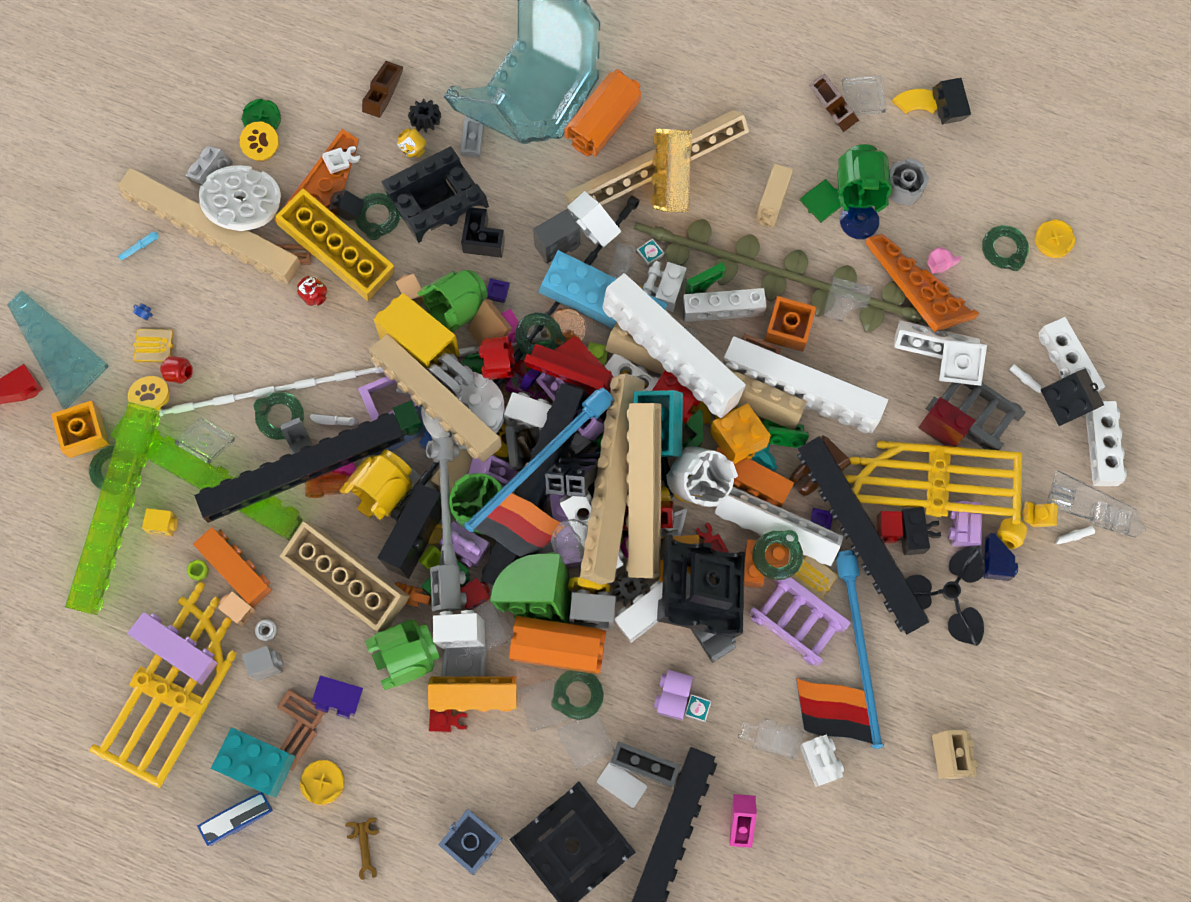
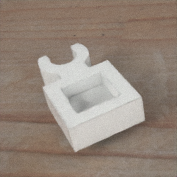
[322,146,360,174]

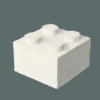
[567,191,621,247]
[504,392,552,438]
[433,610,485,649]

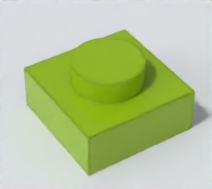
[588,342,608,366]
[418,545,441,572]

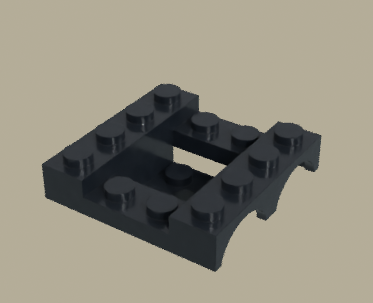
[381,146,489,243]
[657,534,745,638]
[509,781,636,902]

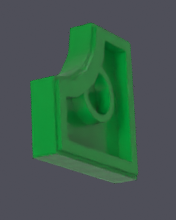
[685,262,726,294]

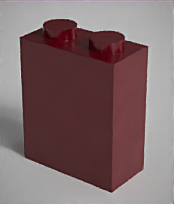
[918,397,976,447]

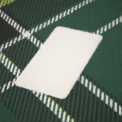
[597,761,647,808]

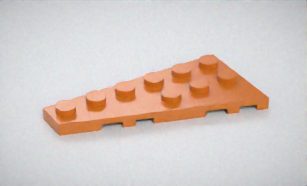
[274,129,359,223]
[865,234,980,332]

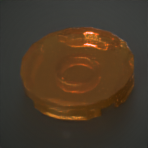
[545,307,586,346]

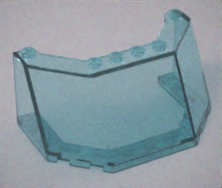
[444,0,600,144]

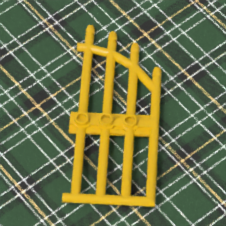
[844,441,1022,524]
[89,582,237,788]

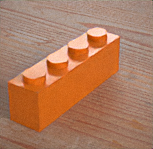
[716,446,794,508]
[193,527,272,608]

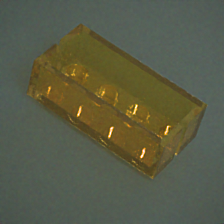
[651,129,692,212]

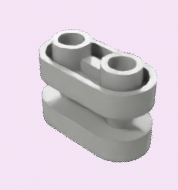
[426,353,474,396]

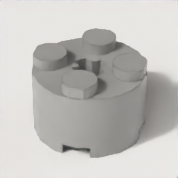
[889,158,929,206]

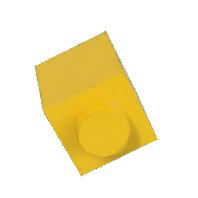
[142,508,178,537]

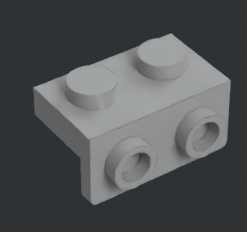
[185,146,233,185]

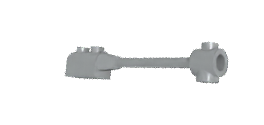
[426,438,467,611]

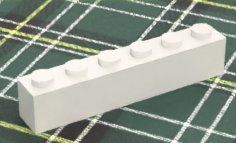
[714,487,844,566]

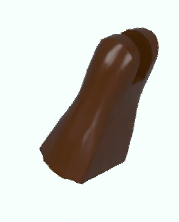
[789,435,851,497]

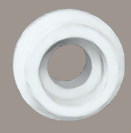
[255,619,277,641]

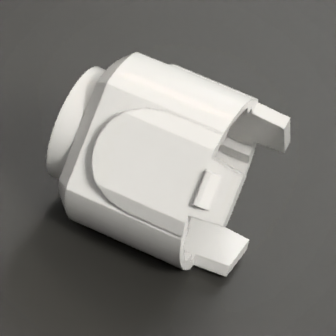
[667,447,738,507]

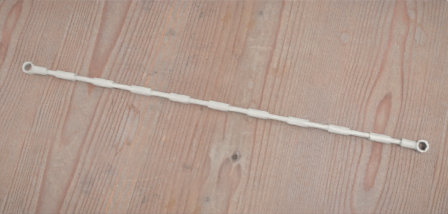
[135,329,551,423]

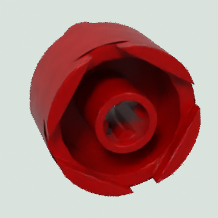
[479,336,515,380]

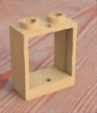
[756,164,794,228]

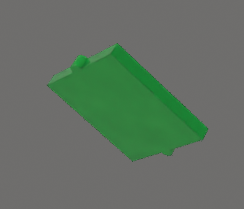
[800,179,842,223]

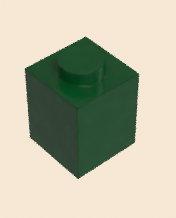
[392,400,423,436]

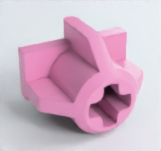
[927,247,962,274]

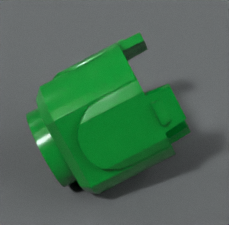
[837,144,892,212]

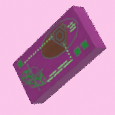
[504,373,548,400]

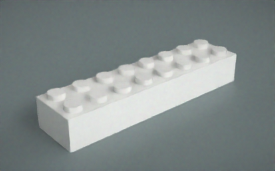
[602,273,746,418]
[723,336,889,434]

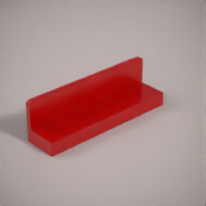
[524,344,612,392]

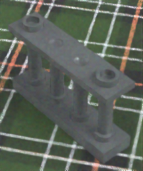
[925,382,1026,450]

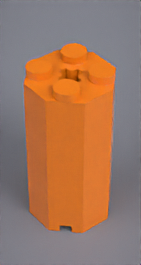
[564,69,641,157]
[509,616,606,674]

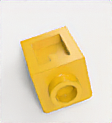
[1022,501,1058,527]

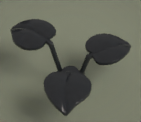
[906,546,985,646]

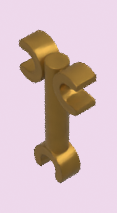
[345,818,379,880]

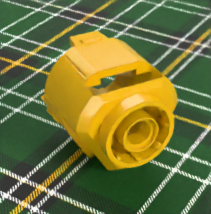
[340,449,413,520]

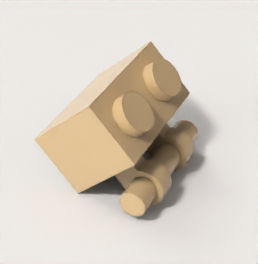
[932,730,978,779]

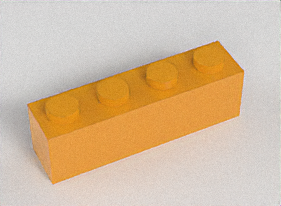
[428,676,517,712]

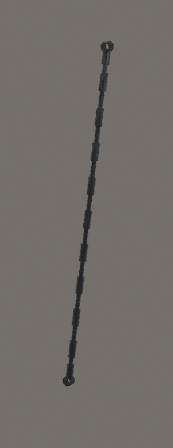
[391,196,640,521]

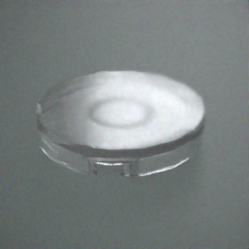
[551,519,588,562]

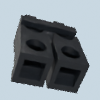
[545,457,598,497]

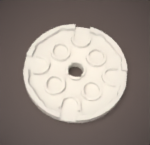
[199,165,281,231]
[421,372,505,449]

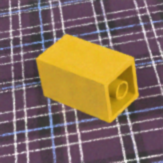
[374,293,460,369]

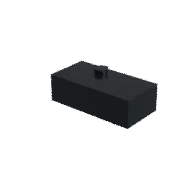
[377,483,442,579]

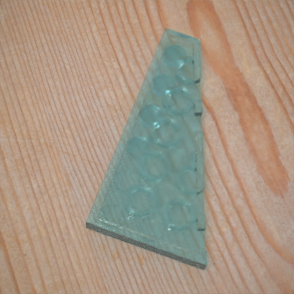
[7,290,109,409]

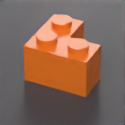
[744,539,790,589]

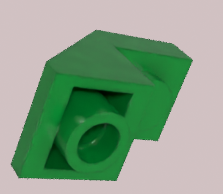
[682,409,703,452]

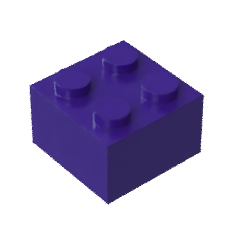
[312,675,363,719]

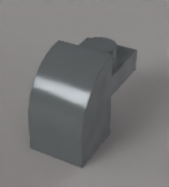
[280,417,313,454]

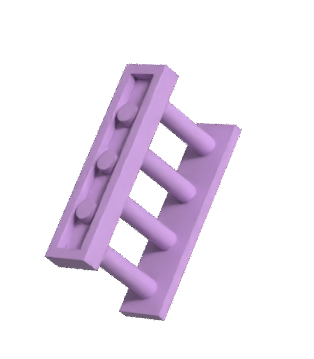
[749,570,851,666]

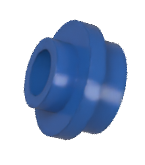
[133,303,153,320]

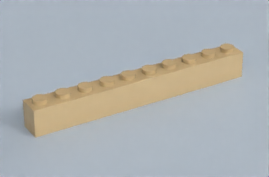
[564,110,749,205]
[117,168,301,284]
[605,322,807,430]
[580,373,645,584]

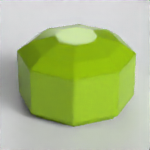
[186,559,209,582]

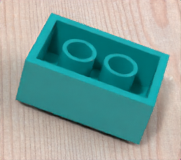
[634,390,683,457]
[210,727,296,798]

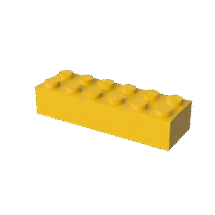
[275,189,395,302]

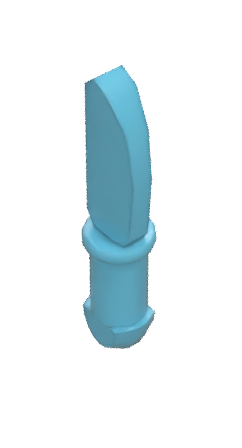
[118,231,159,260]

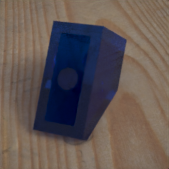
[984,533,1018,581]

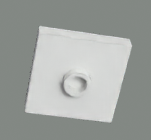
[939,339,987,386]

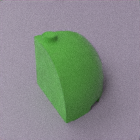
[490,552,572,624]

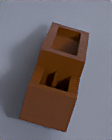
[362,61,403,118]
[809,73,859,132]

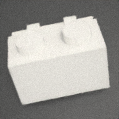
[642,261,687,312]
[799,734,844,787]

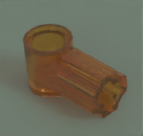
[305,475,347,498]

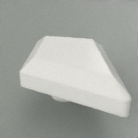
[661,509,687,537]

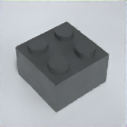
[533,209,580,263]

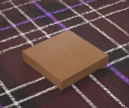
[467,299,512,346]

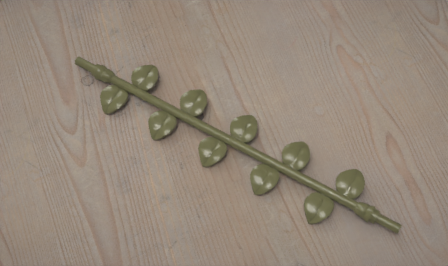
[634,219,927,332]

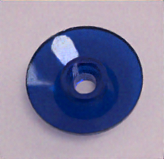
[840,206,879,240]

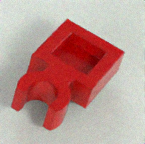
[696,523,729,553]
[429,709,468,733]

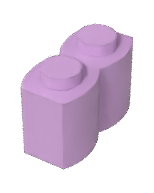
[654,670,693,721]

